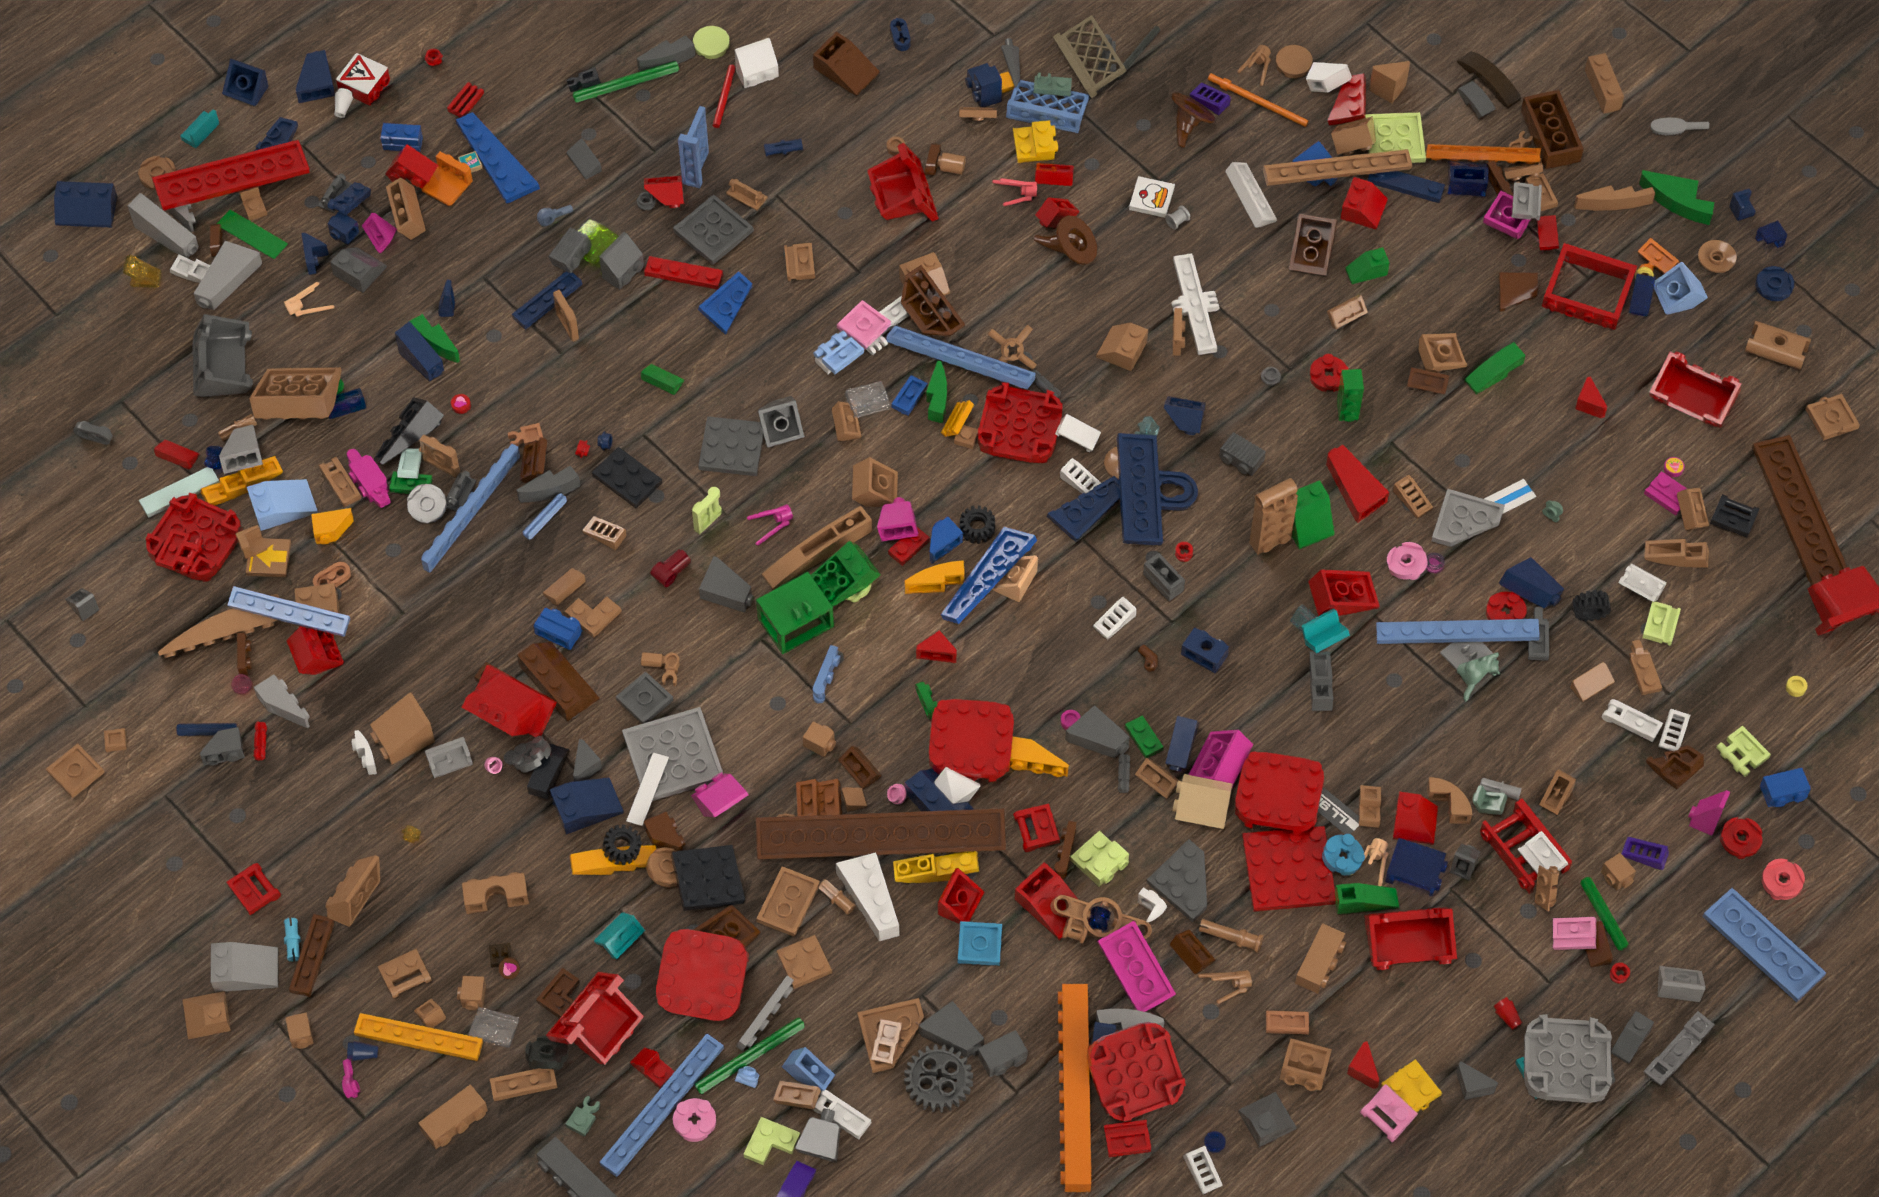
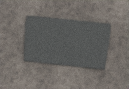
[566,139,602,180]

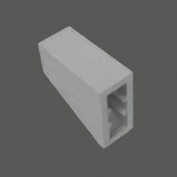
[219,425,263,474]

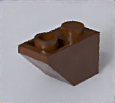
[644,812,685,851]

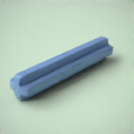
[523,493,567,540]

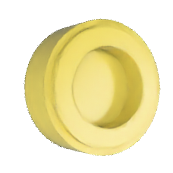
[1786,676,1807,697]

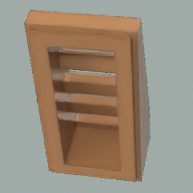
[1393,475,1433,519]
[583,516,627,551]

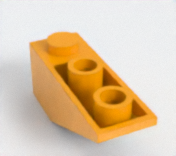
[1010,737,1069,777]

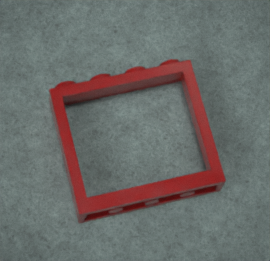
[1542,243,1637,330]

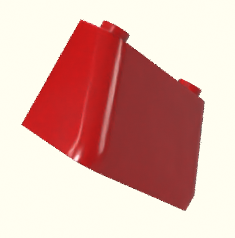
[1364,907,1457,970]

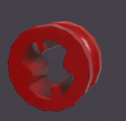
[1175,542,1193,562]
[1609,962,1630,984]

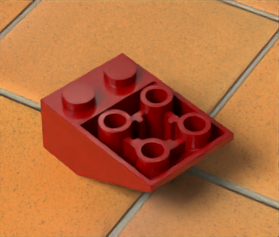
[1015,862,1079,940]

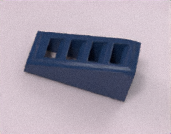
[438,279,455,317]

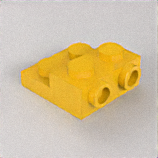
[1013,120,1058,163]

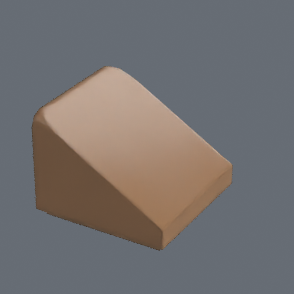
[842,787,867,812]
[414,999,446,1028]

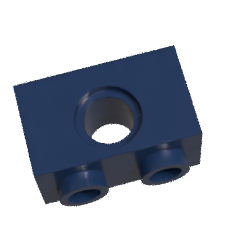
[1181,627,1229,674]

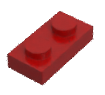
[888,527,930,566]

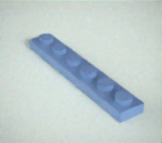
[228,586,350,637]

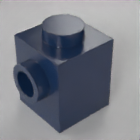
[327,212,359,245]

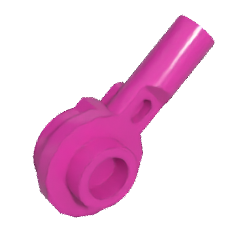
[342,1059,360,1098]

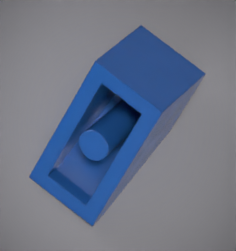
[930,517,963,564]

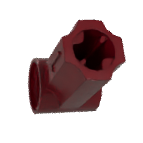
[650,549,691,587]

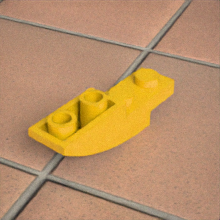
[893,851,979,883]

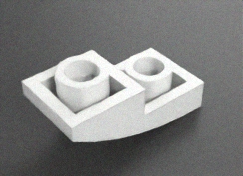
[352,730,377,775]

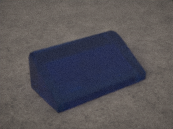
[329,388,366,419]

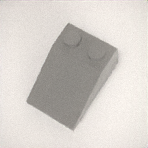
[211,942,278,992]

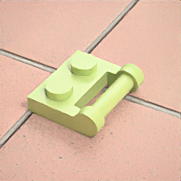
[692,487,722,534]

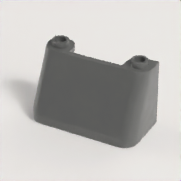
[193,314,253,397]

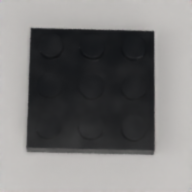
[671,845,745,911]

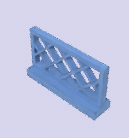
[1006,80,1089,133]
[678,106,709,188]

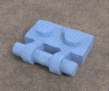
[813,331,864,374]

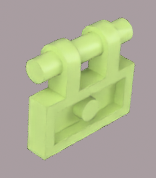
[1716,726,1771,777]

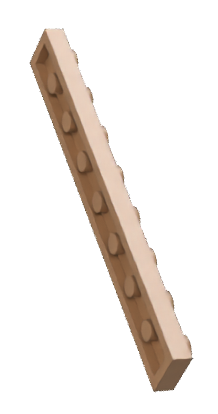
[1263,149,1412,186]

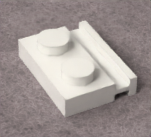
[1518,831,1568,874]

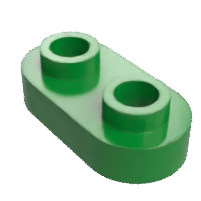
[915,681,937,720]

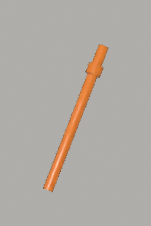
[1208,73,1309,127]

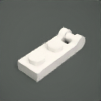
[1602,699,1663,742]
[812,1090,871,1140]

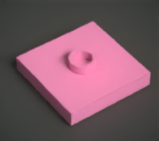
[837,300,891,349]

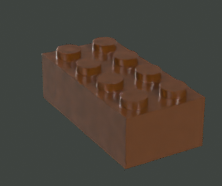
[1521,90,1584,169]

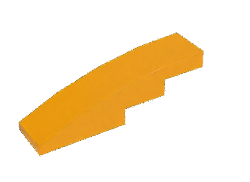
[201,456,283,506]
[570,845,656,875]

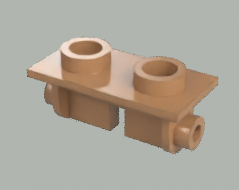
[726,179,768,211]
[1535,865,1559,911]

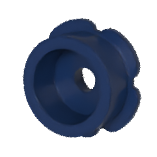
[597,431,612,451]

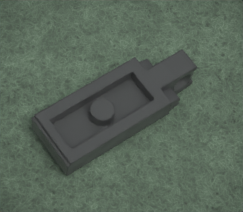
[1528,607,1549,661]

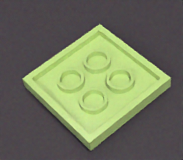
[1366,112,1426,163]

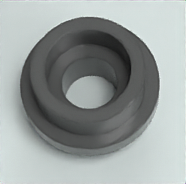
[637,192,656,210]

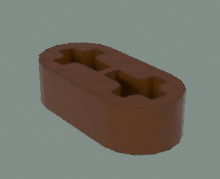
[925,143,941,176]
[210,224,222,257]

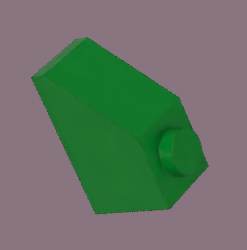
[1345,247,1390,284]

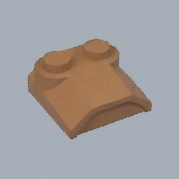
[1418,333,1467,373]

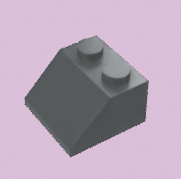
[599,232,644,290]
[330,247,387,293]

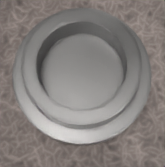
[1261,367,1281,385]

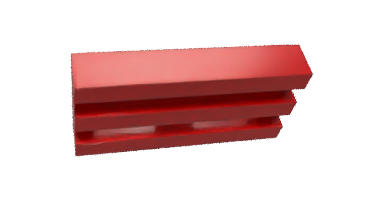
[447,82,484,118]

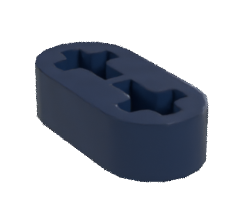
[890,18,910,51]

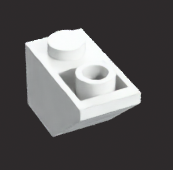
[1306,62,1352,92]

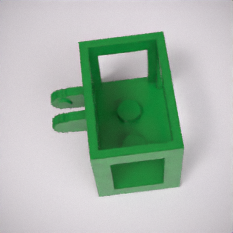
[756,572,834,655]

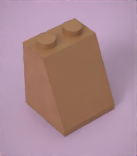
[370,693,435,765]

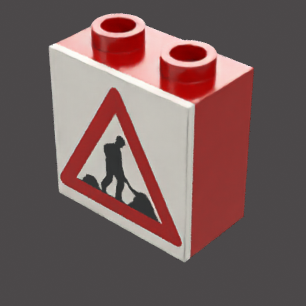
[336,53,390,106]

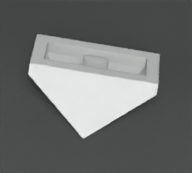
[935,767,980,804]

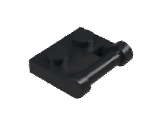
[1710,494,1760,538]

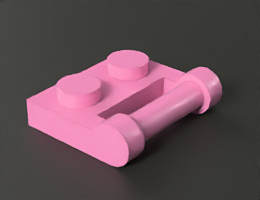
[1360,1084,1418,1142]

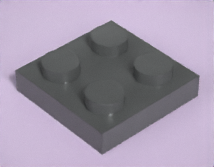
[616,672,674,724]

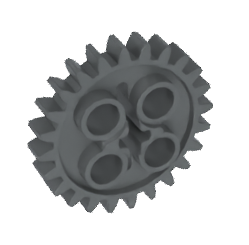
[904,1044,973,1113]

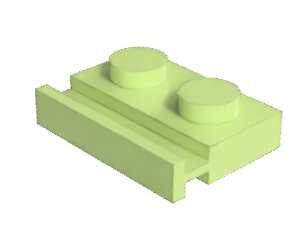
[1642,601,1681,646]

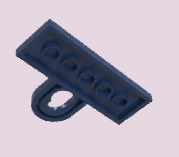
[1117,433,1198,545]

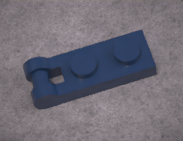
[328,182,371,216]

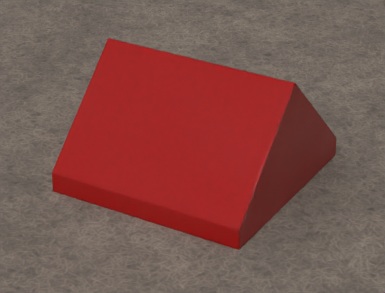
[938,868,984,924]

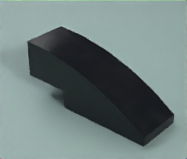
[527,744,569,800]

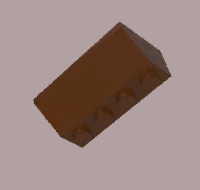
[517,642,600,721]

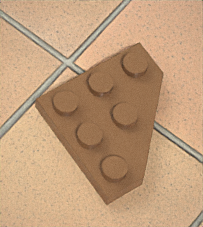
[857,998,924,1073]

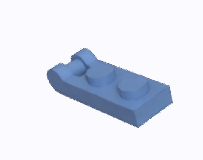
[813,645,841,703]

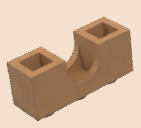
[462,872,529,914]

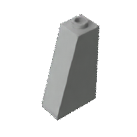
[128,193,199,258]
[194,241,262,310]

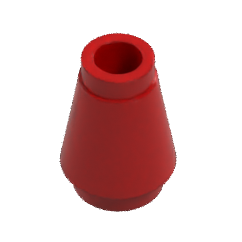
[1493,997,1522,1030]

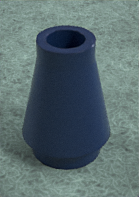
[347,1040,378,1061]

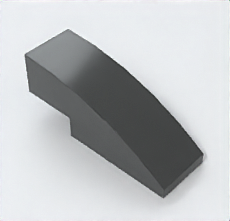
[637,35,695,71]
[517,466,580,503]
[1309,651,1333,711]

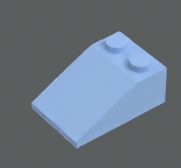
[247,479,318,531]

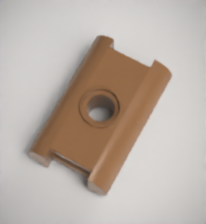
[1745,321,1811,370]

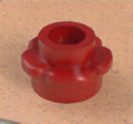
[425,49,443,66]
[575,440,590,458]

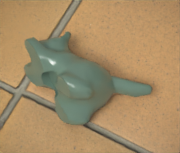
[1457,652,1500,701]

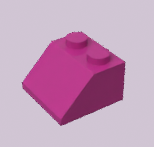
[691,772,749,817]

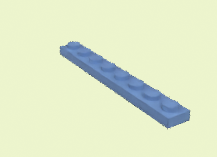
[886,326,1036,389]
[421,444,520,573]
[1376,619,1539,644]
[600,1034,724,1177]

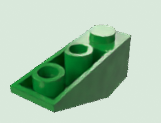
[1334,883,1399,914]

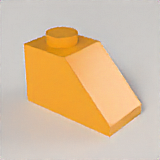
[311,508,354,544]

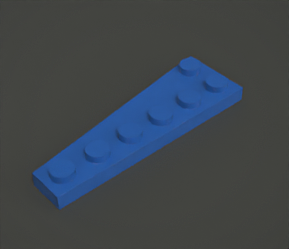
[456,112,540,204]
[941,527,1037,624]

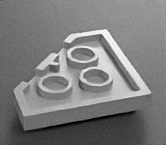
[1431,489,1505,547]

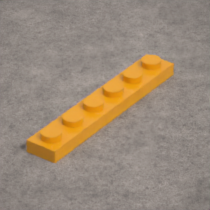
[354,1013,483,1061]

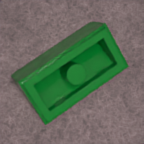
[641,364,684,395]

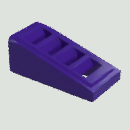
[1190,83,1231,116]
[1621,837,1669,870]

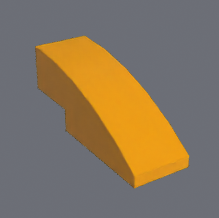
[905,560,964,594]

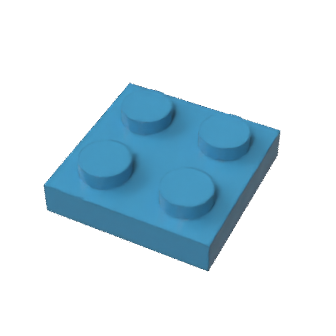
[958,921,1002,966]

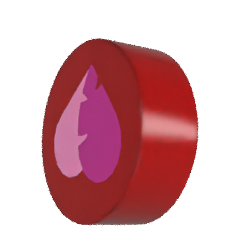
[451,394,471,414]

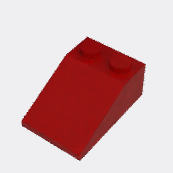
[1308,570,1380,616]

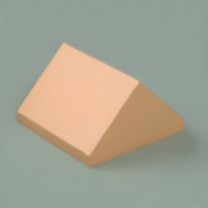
[992,555,1038,602]

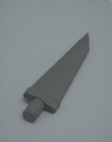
[1001,38,1020,88]

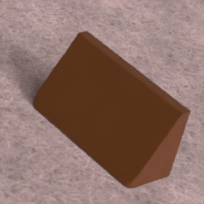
[838,746,882,789]
[1585,921,1613,967]
[1170,930,1215,974]

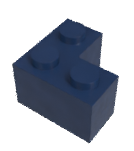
[965,63,1002,107]

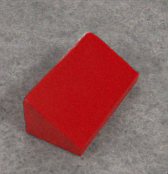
[1035,163,1074,186]
[154,439,200,470]

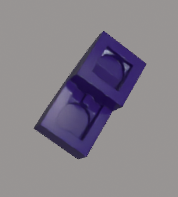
[777,1161,816,1197]

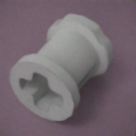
[1165,205,1190,230]

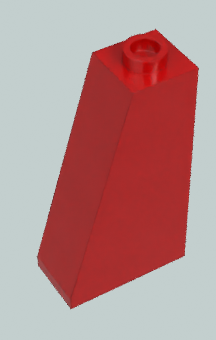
[1326,444,1389,523]

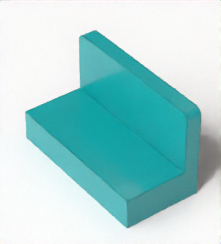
[180,109,220,149]
[1302,609,1350,653]
[594,912,645,959]

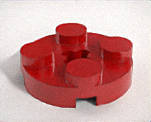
[1310,354,1349,392]
[1486,592,1527,620]
[1720,817,1763,859]

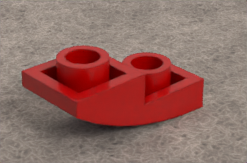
[1537,215,1559,251]

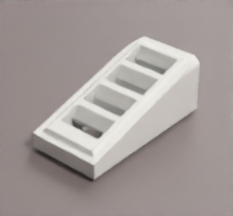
[1060,458,1101,494]
[1093,597,1136,640]
[1658,709,1690,751]
[1183,1146,1223,1194]

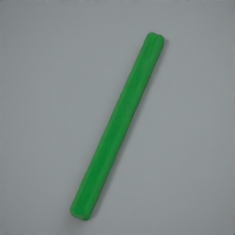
[573,61,679,102]
[695,1018,805,1094]

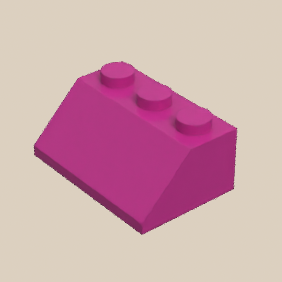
[1189,730,1253,788]

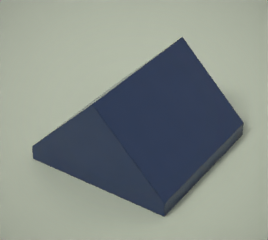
[222,58,269,106]

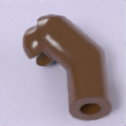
[1138,644,1158,672]

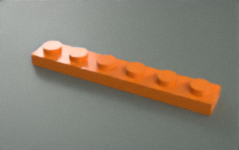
[1426,144,1541,164]

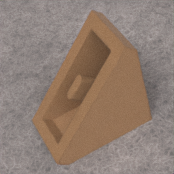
[1539,769,1576,815]

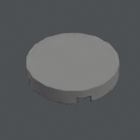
[407,484,447,524]

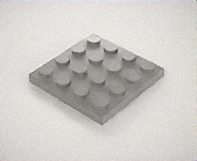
[622,707,723,801]

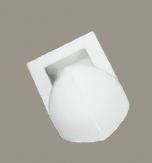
[1138,888,1167,922]

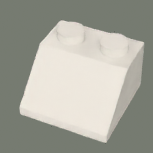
[735,38,779,88]

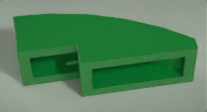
[410,314,460,363]
[1465,342,1526,395]
[926,360,947,423]

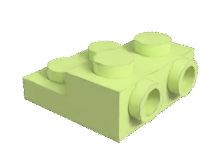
[1070,831,1129,887]

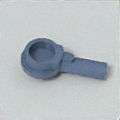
[537,205,573,226]

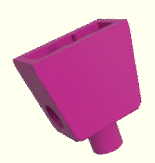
[877,497,919,541]

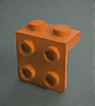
[421,151,473,206]

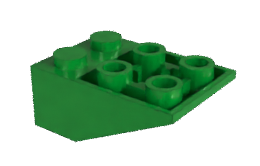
[811,540,881,607]

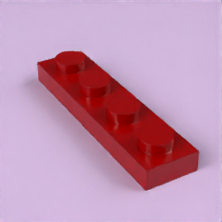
[644,256,723,290]

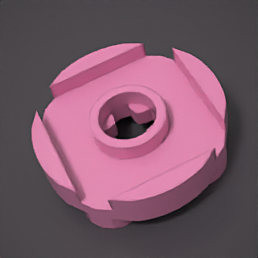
[1387,542,1428,580]
[673,1098,716,1142]

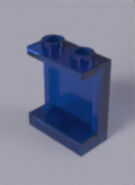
[1385,838,1448,897]

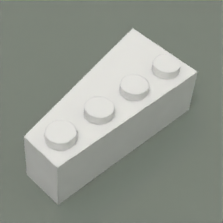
[836,853,899,941]

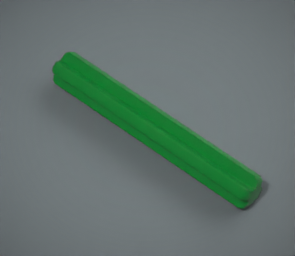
[1580,877,1628,951]

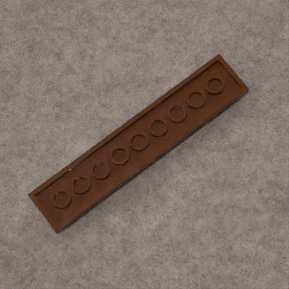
[1752,435,1847,586]

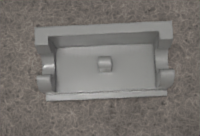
[425,737,473,778]

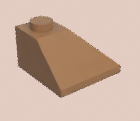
[183,991,231,1039]

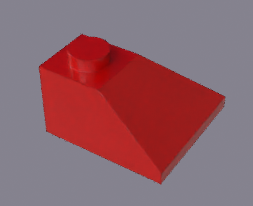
[644,175,684,208]
[1392,791,1438,845]

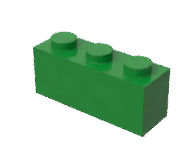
[1337,369,1364,422]

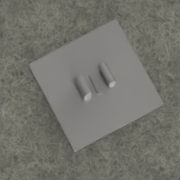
[1440,642,1497,670]

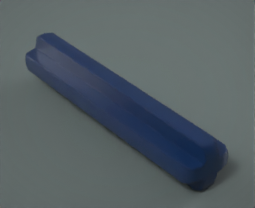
[176,723,237,736]

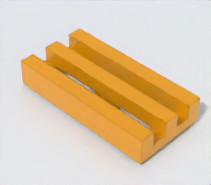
[941,400,974,437]

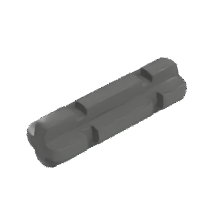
[1032,370,1061,398]
[1118,754,1130,793]

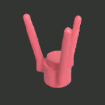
[992,178,1037,206]

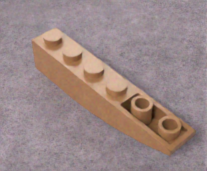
[762,506,872,590]
[158,608,277,658]

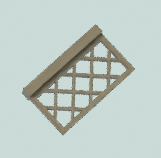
[1053,15,1127,98]

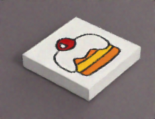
[1129,176,1175,218]

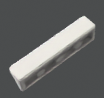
[1226,162,1277,228]

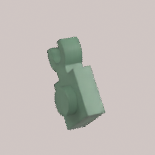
[566,1096,600,1137]

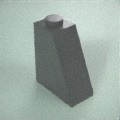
[699,556,754,613]
[1065,705,1130,758]
[919,1001,984,1058]

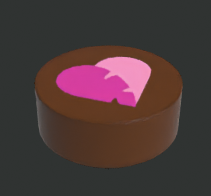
[499,957,520,979]

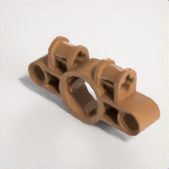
[1050,895,1152,944]

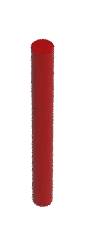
[713,65,736,128]

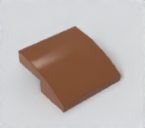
[796,779,842,816]

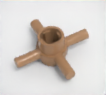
[987,324,1037,370]

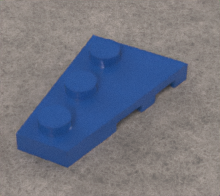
[698,271,752,335]

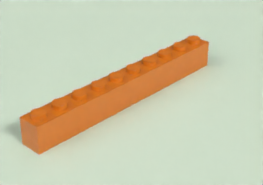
[1058,984,1091,1192]

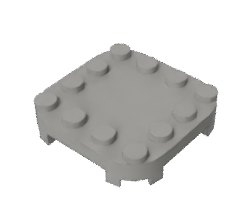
[1524,1014,1612,1103]

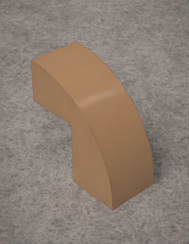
[1427,777,1472,824]

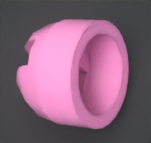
[484,757,502,774]

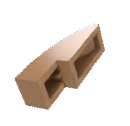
[1644,539,1709,568]

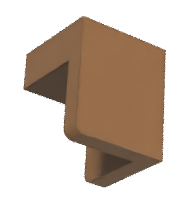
[236,525,267,559]

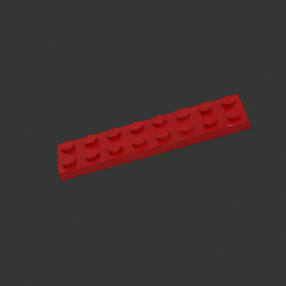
[152,140,310,211]

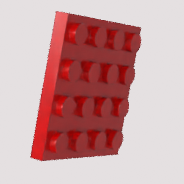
[1242,826,1336,912]

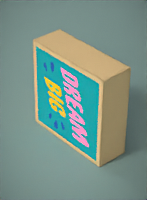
[458,151,483,173]

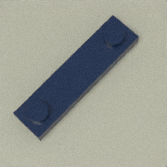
[1367,171,1445,203]
[512,271,582,330]

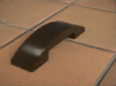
[1457,51,1521,109]

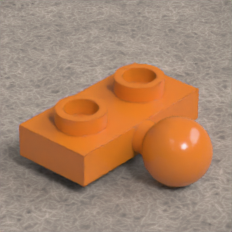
[1638,238,1680,278]

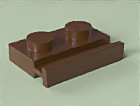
[520,437,547,483]

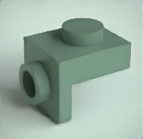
[1472,785,1508,815]

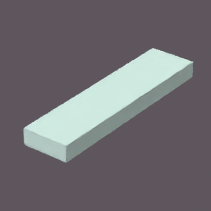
[139,466,220,518]

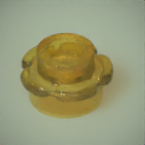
[401,825,421,843]

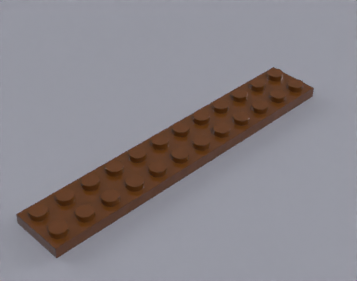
[756,808,1006,859]

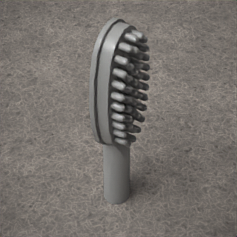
[1651,118,1709,136]

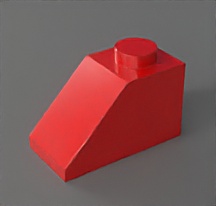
[1035,198,1080,228]

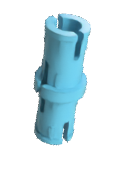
[284,918,301,962]

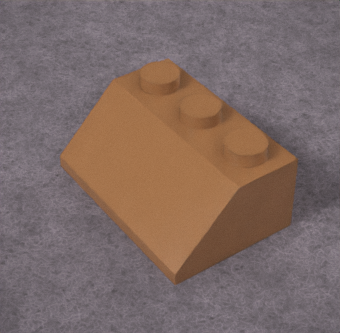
[326,855,380,927]

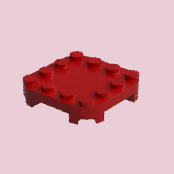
[978,382,1063,463]
[145,492,243,582]
[929,699,1014,782]
[1235,752,1324,835]
[656,929,749,1021]
[1087,1022,1186,1121]

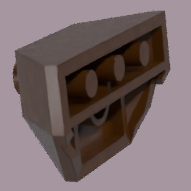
[901,265,965,336]

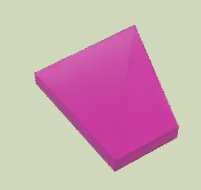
[362,213,397,253]

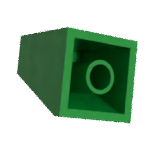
[1292,480,1334,550]

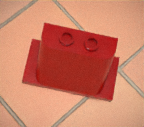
[867,142,939,222]
[1807,566,1879,636]
[462,665,557,738]
[546,972,644,1065]

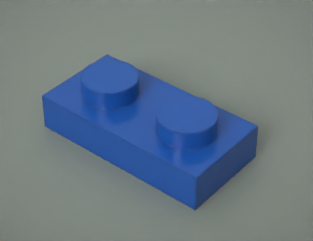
[891,375,928,416]

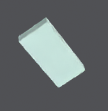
[397,448,422,478]

